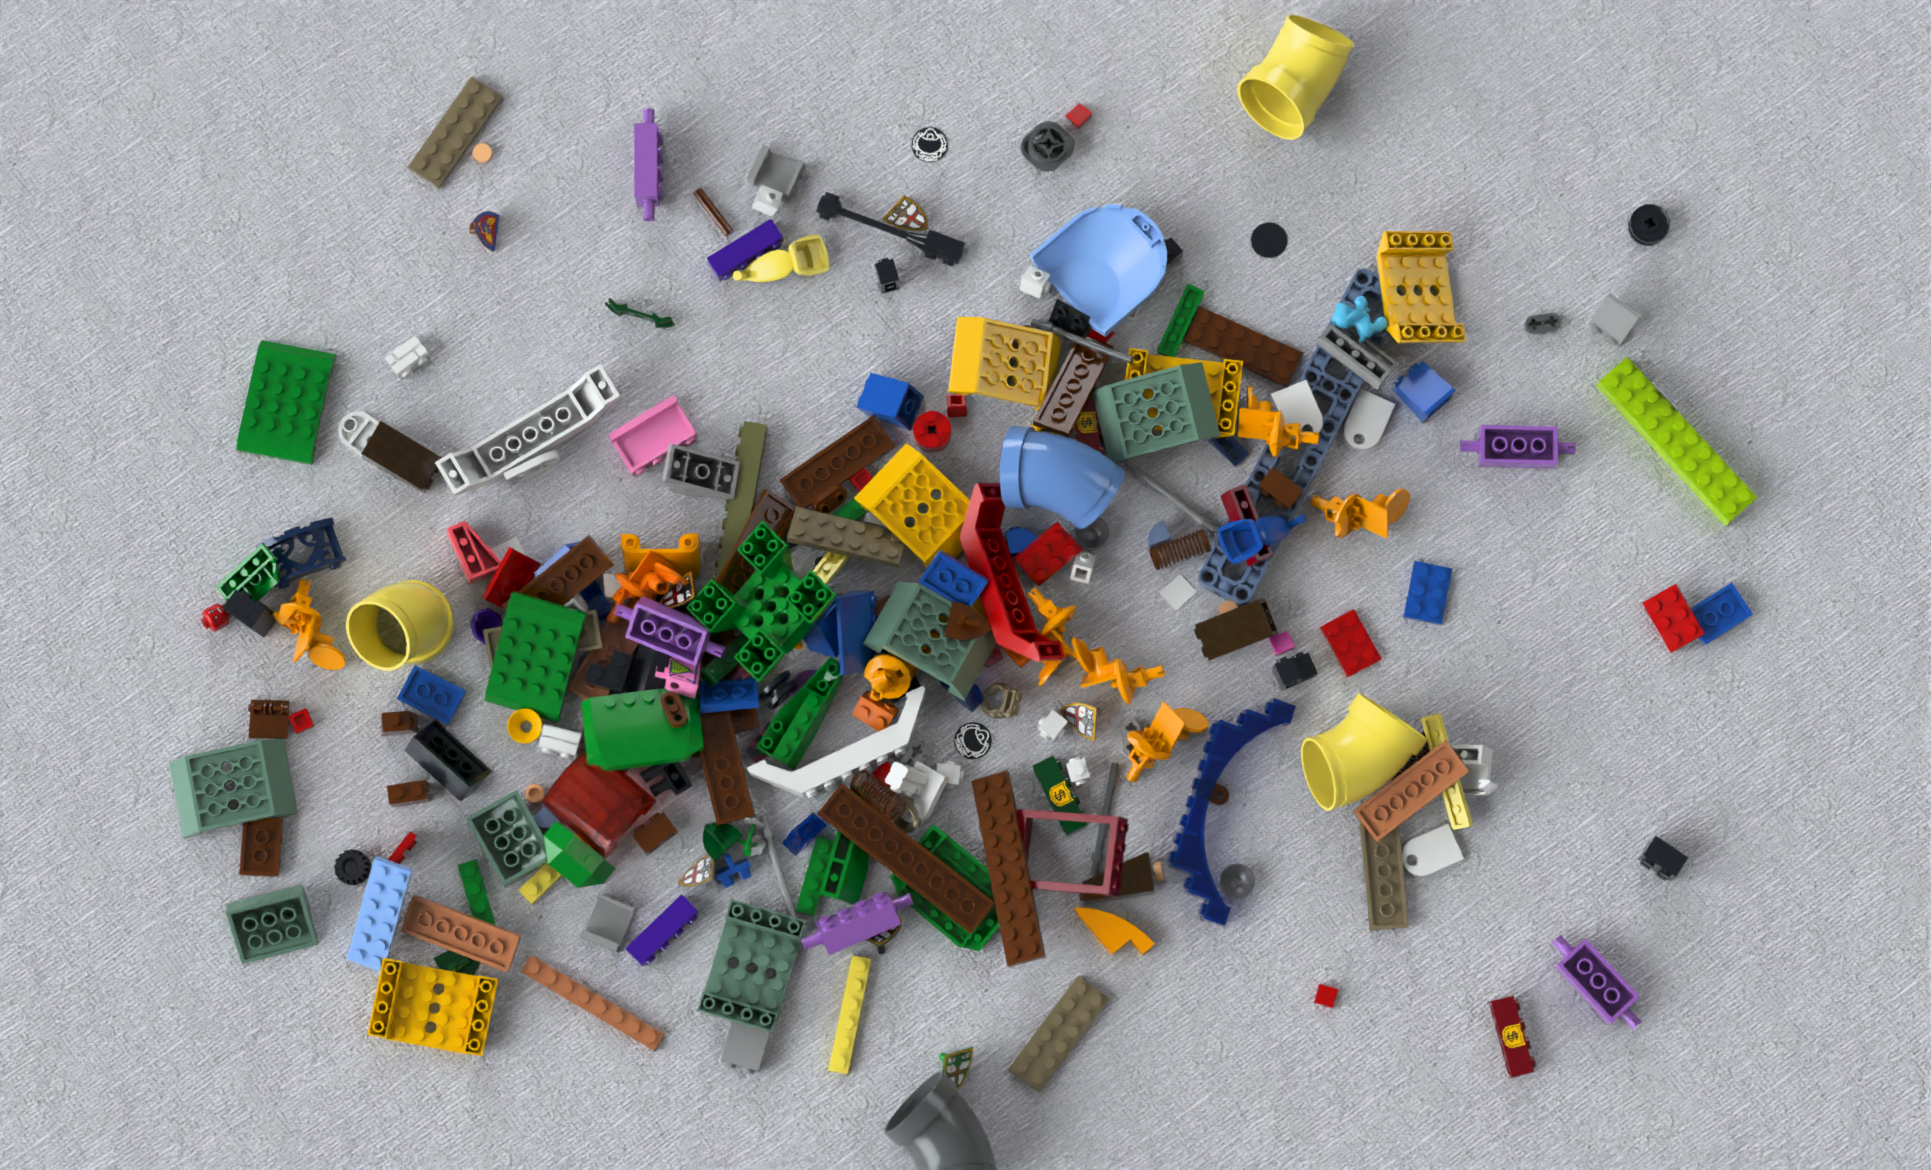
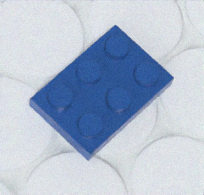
[919,549,988,607]
[1403,561,1452,625]
[1691,582,1753,646]
[397,665,466,726]
[700,677,759,713]

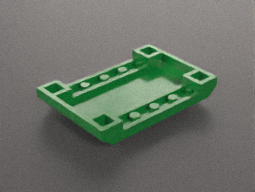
[237,340,336,465]
[485,591,587,722]

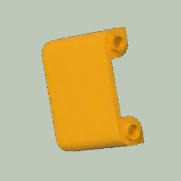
[621,533,701,579]

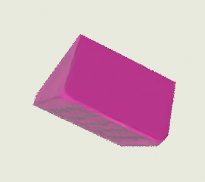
[1269,631,1295,656]

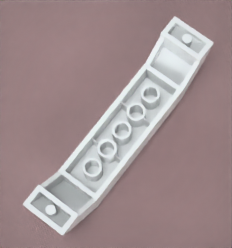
[435,364,620,495]
[747,686,926,799]

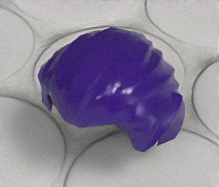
[470,608,503,645]

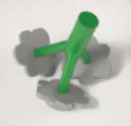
[731,817,767,856]

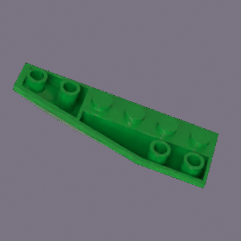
[756,657,844,771]
[820,785,870,905]

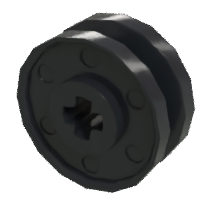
[1628,204,1670,246]
[759,670,800,710]

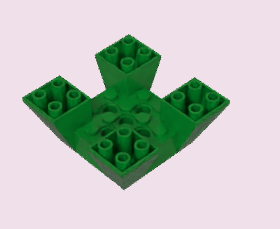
[686,521,837,683]

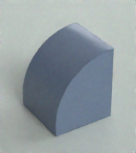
[1148,521,1171,548]
[533,806,562,830]

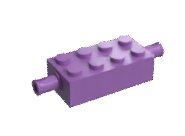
[634,108,664,221]
[1460,425,1576,469]
[614,597,726,666]
[801,892,913,955]
[1552,935,1642,1030]

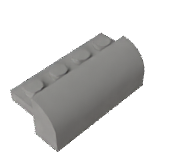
[1316,324,1399,390]

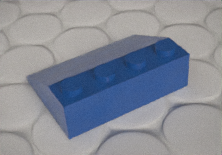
[836,590,880,675]

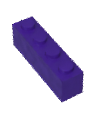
[707,219,784,281]
[625,894,699,967]

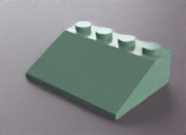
[466,790,547,888]
[226,884,318,964]

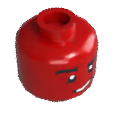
[201,603,231,632]

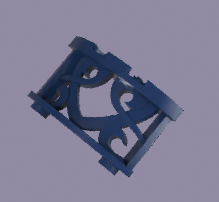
[256,517,347,589]

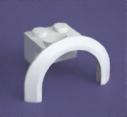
[1450,745,1498,796]

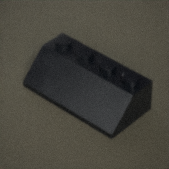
[404,720,492,802]

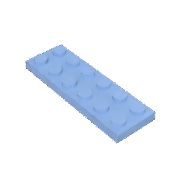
[347,856,413,971]

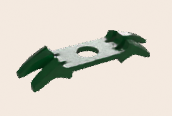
[605,298,675,328]

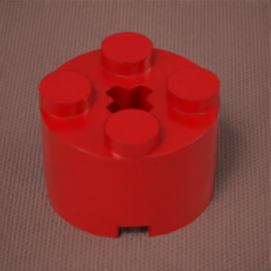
[913,410,951,453]

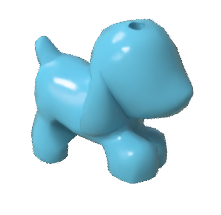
[1332,296,1388,343]

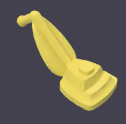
[733,234,830,282]

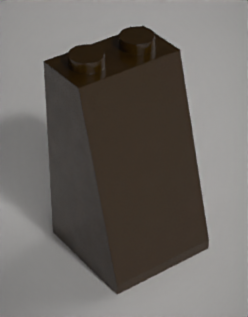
[361,421,442,493]
[1194,598,1279,660]
[1079,852,1155,905]

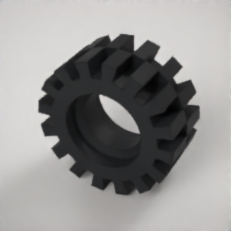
[334,849,371,886]

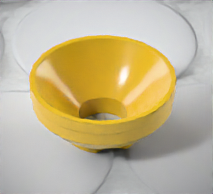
[507,708,543,744]

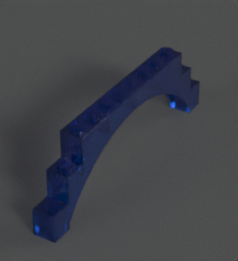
[1167,698,1296,927]

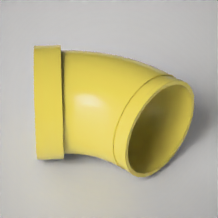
[1238,14,1355,139]
[346,580,455,671]
[1301,693,1428,811]

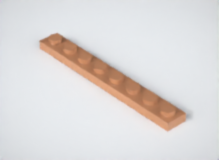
[521,955,665,1051]

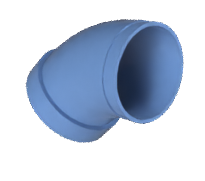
[1000,426,1124,529]

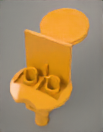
[1238,386,1319,458]
[1310,489,1410,539]
[274,579,346,670]
[1026,587,1077,687]
[864,632,940,701]
[1072,637,1165,705]
[1126,702,1209,783]

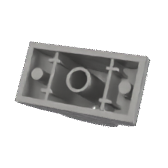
[662,444,740,500]

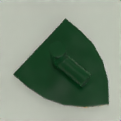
[703,823,743,862]
[433,950,480,975]

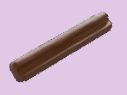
[694,188,733,236]

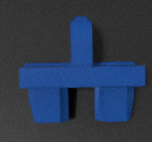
[715,853,751,888]

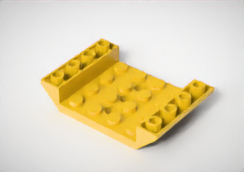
[1377,231,1466,343]
[948,317,1061,411]
[1125,348,1243,438]
[854,443,970,568]
[367,958,498,1056]

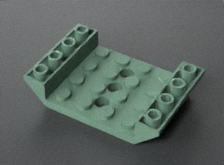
[1092,362,1221,464]
[863,581,996,701]
[169,738,298,839]
[697,899,806,1033]

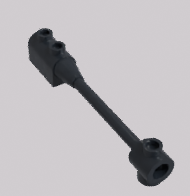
[816,192,966,267]

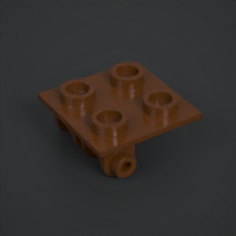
[248,700,290,739]

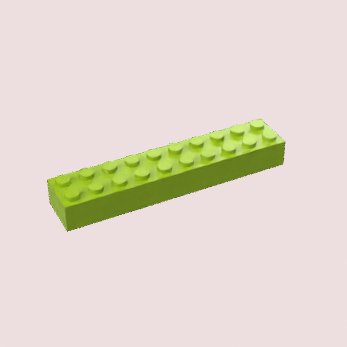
[1596,357,1757,526]

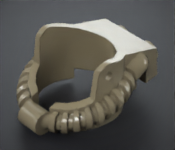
[979,683,1023,719]
[878,794,921,833]

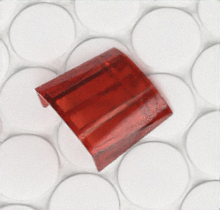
[542,751,657,859]

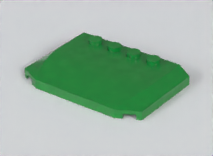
[581,688,704,771]
[890,824,1000,951]

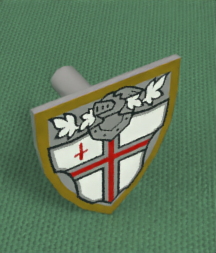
[1060,702,1101,741]
[678,855,720,888]

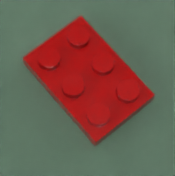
[1014,521,1083,586]
[482,547,541,610]
[1642,584,1705,653]
[1320,609,1382,678]
[388,831,417,864]

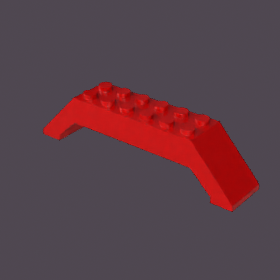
[959,483,1066,662]

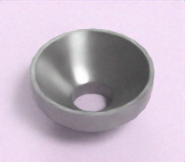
[1075,517,1109,550]
[1219,863,1255,899]

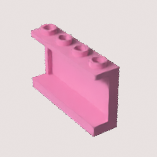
[608,395,698,476]

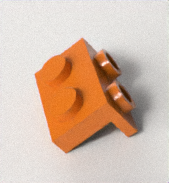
[851,691,899,731]

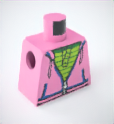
[655,657,701,699]

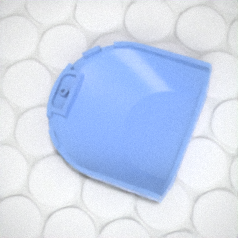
[1030,204,1167,337]

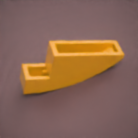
[1074,907,1155,956]

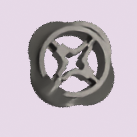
[1020,121,1075,172]

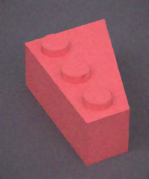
[447,521,501,585]

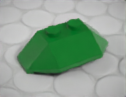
[216,542,280,603]
[543,821,615,888]

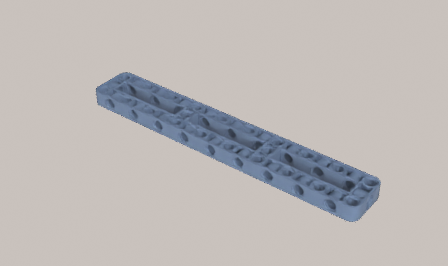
[1198,269,1403,607]

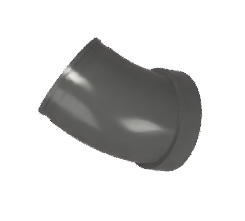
[884,1071,997,1170]

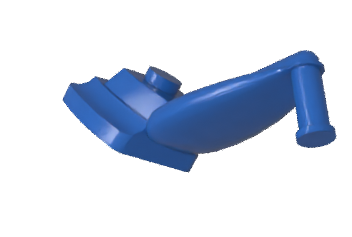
[1218,514,1307,564]

